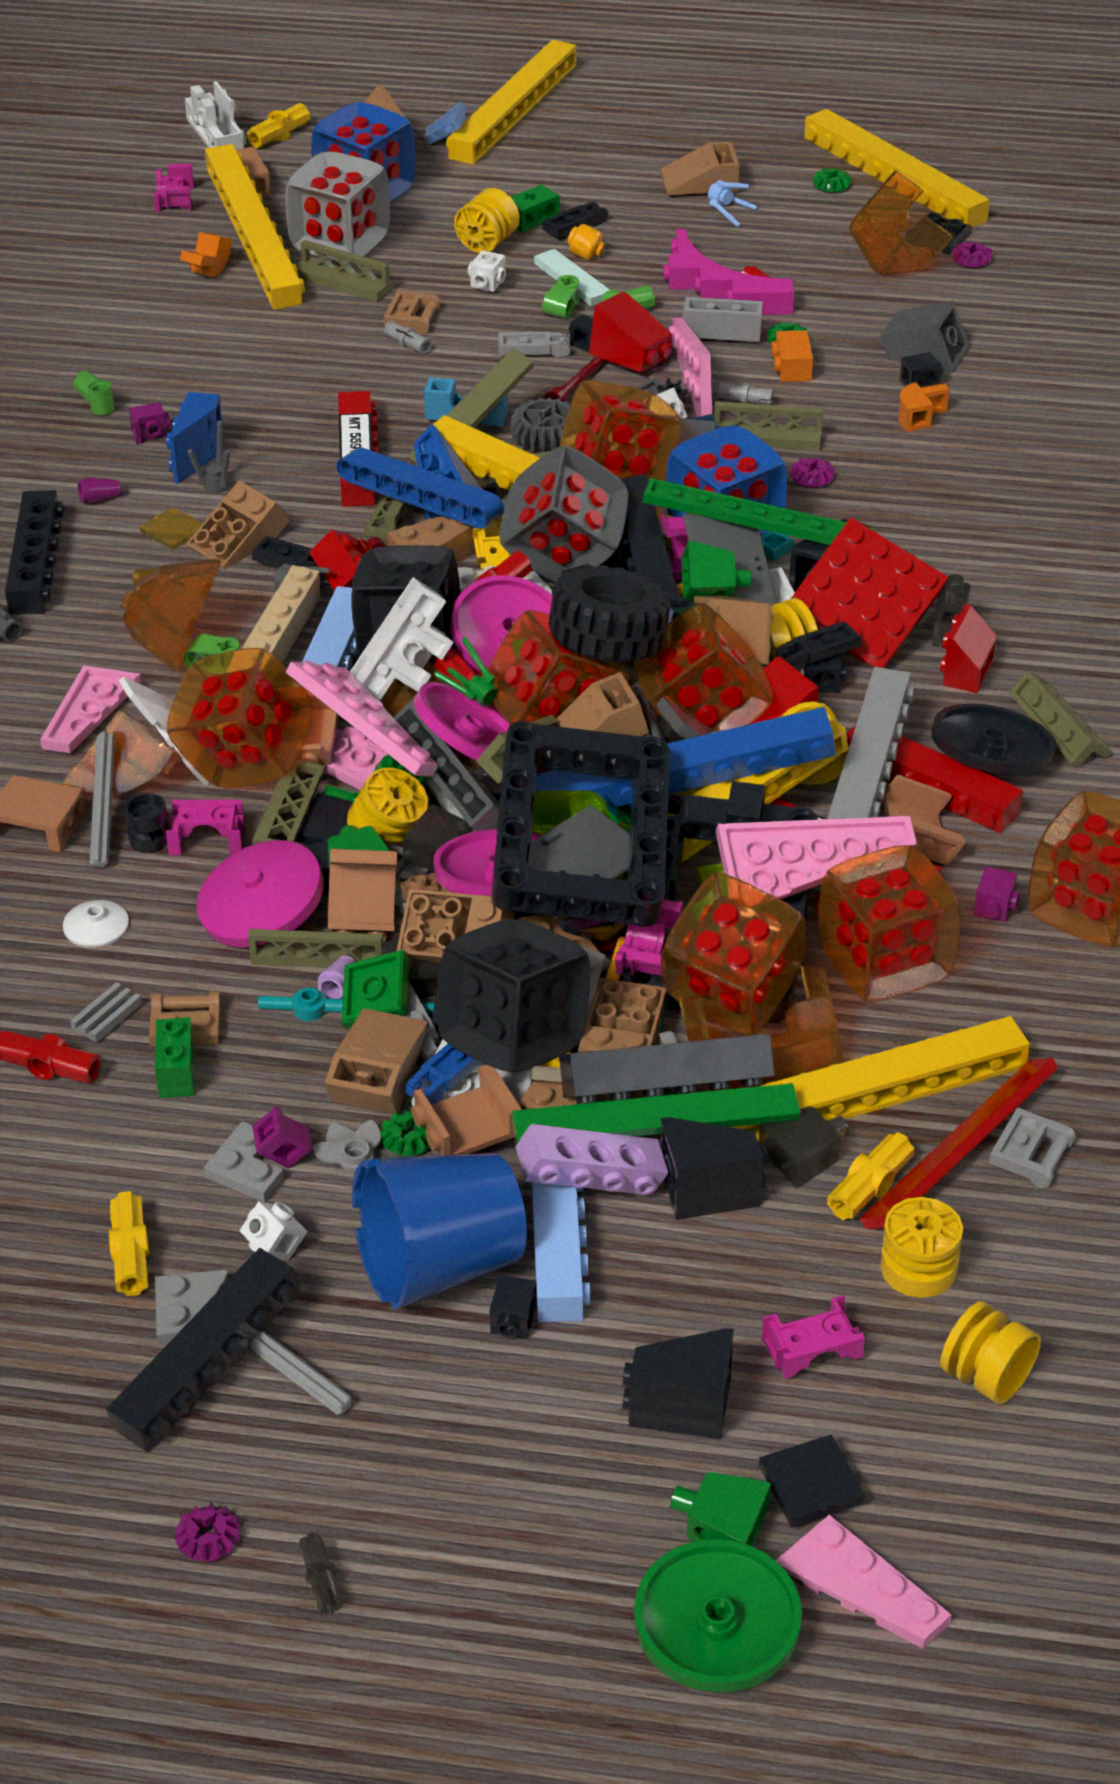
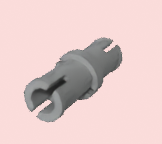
[384,320,432,355]
[718,382,773,405]

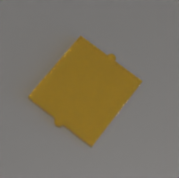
[139,507,203,550]

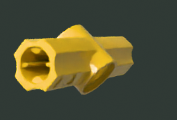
[247,103,310,149]
[827,1132,915,1221]
[109,1191,149,1297]

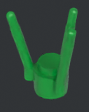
[435,637,499,707]

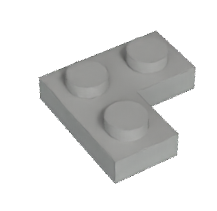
[203,1121,284,1202]

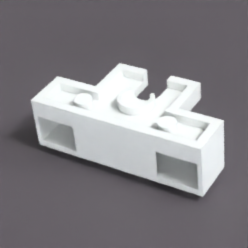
[185,81,246,149]
[350,577,454,701]

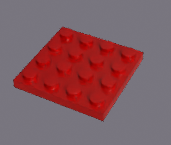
[791,517,949,669]

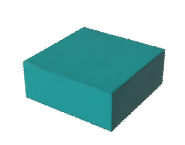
[760,531,794,561]

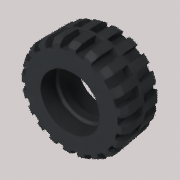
[548,565,671,663]

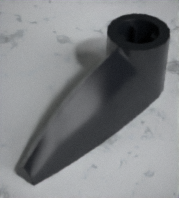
[558,917,628,942]

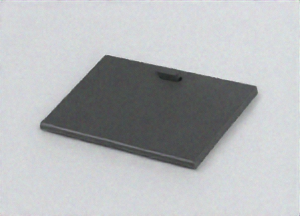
[683,514,777,606]
[528,805,630,918]

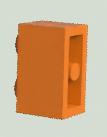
[771,330,813,382]

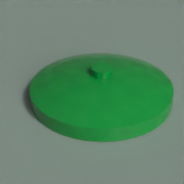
[634,1539,802,1692]

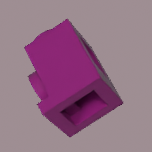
[128,402,171,445]
[252,1106,312,1168]

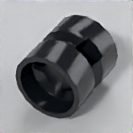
[124,793,169,853]

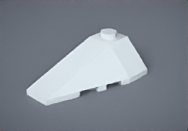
[119,676,221,786]

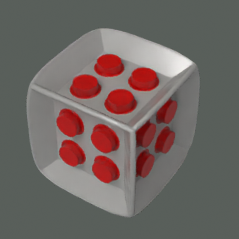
[285,152,390,262]

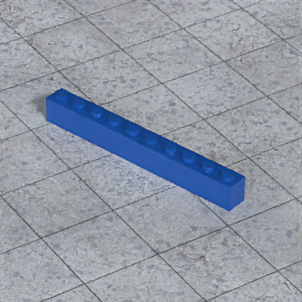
[532,707,836,826]

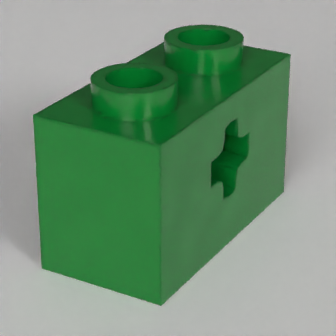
[511,184,560,233]
[155,1017,194,1098]

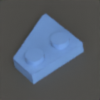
[424,101,467,144]

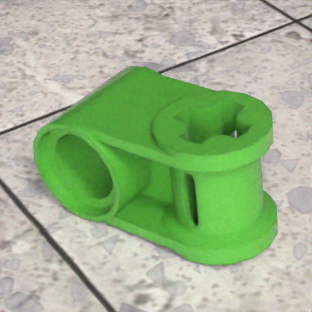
[542,275,580,319]
[183,633,240,676]

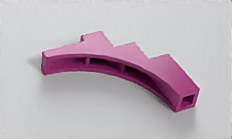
[663,229,794,315]

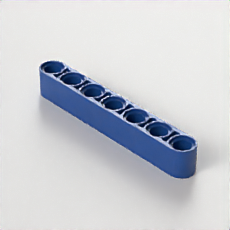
[336,447,504,529]

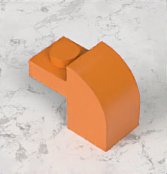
[180,232,232,277]
[898,382,949,432]

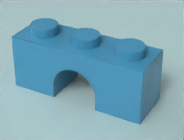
[424,377,509,427]

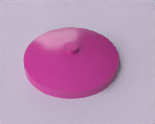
[450,575,556,681]
[414,682,512,760]
[433,829,542,896]
[197,840,324,948]

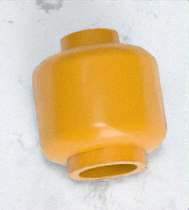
[567,224,605,261]

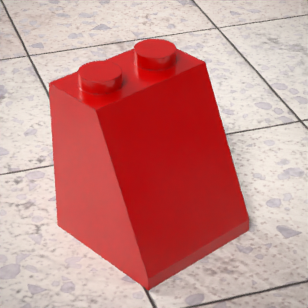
[589,291,672,373]
[720,656,819,731]

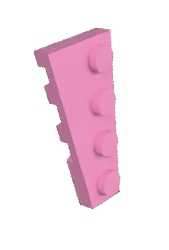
[40,665,141,753]
[775,1515,952,1649]

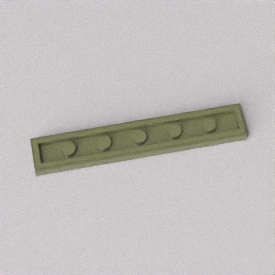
[407,348,534,466]

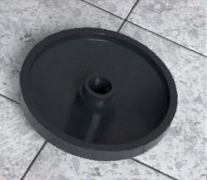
[931,704,1056,775]

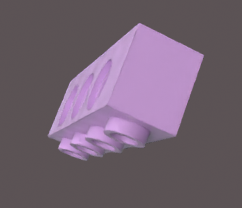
[516,1124,668,1195]

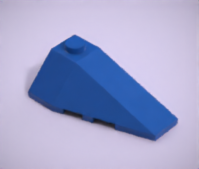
[413,424,483,520]

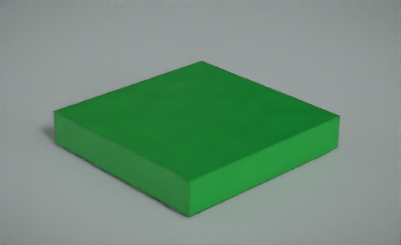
[341,950,409,1029]

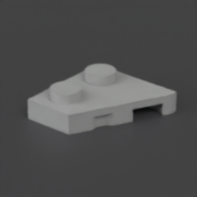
[155,1270,228,1344]

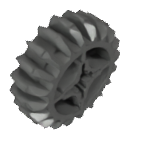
[510,397,583,453]

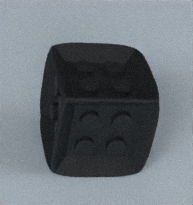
[351,545,461,668]
[437,920,590,1072]

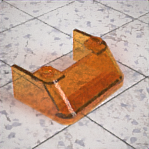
[849,170,954,276]
[679,965,843,1091]

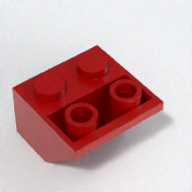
[309,529,373,591]
[940,604,997,694]

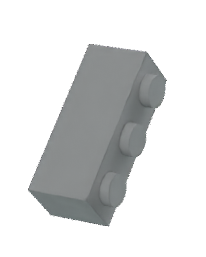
[683,297,763,343]

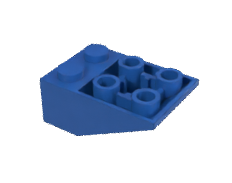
[166,392,224,484]

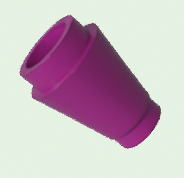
[77,477,120,504]

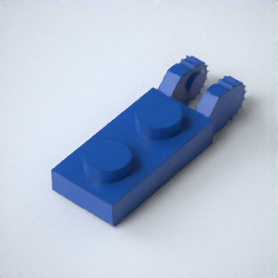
[405,1044,482,1104]

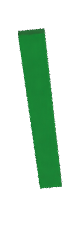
[643,478,875,545]
[511,1083,801,1145]

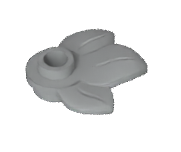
[312,1120,381,1172]

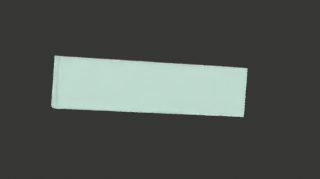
[534,249,610,306]

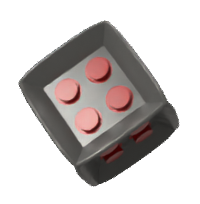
[500,446,628,582]

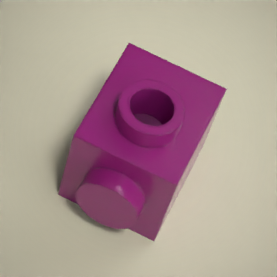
[974,866,1020,922]

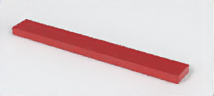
[860,1057,1058,1229]

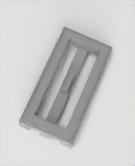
[70,982,143,1043]

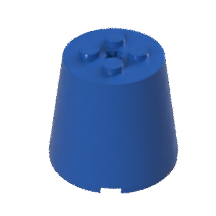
[352,1153,527,1309]

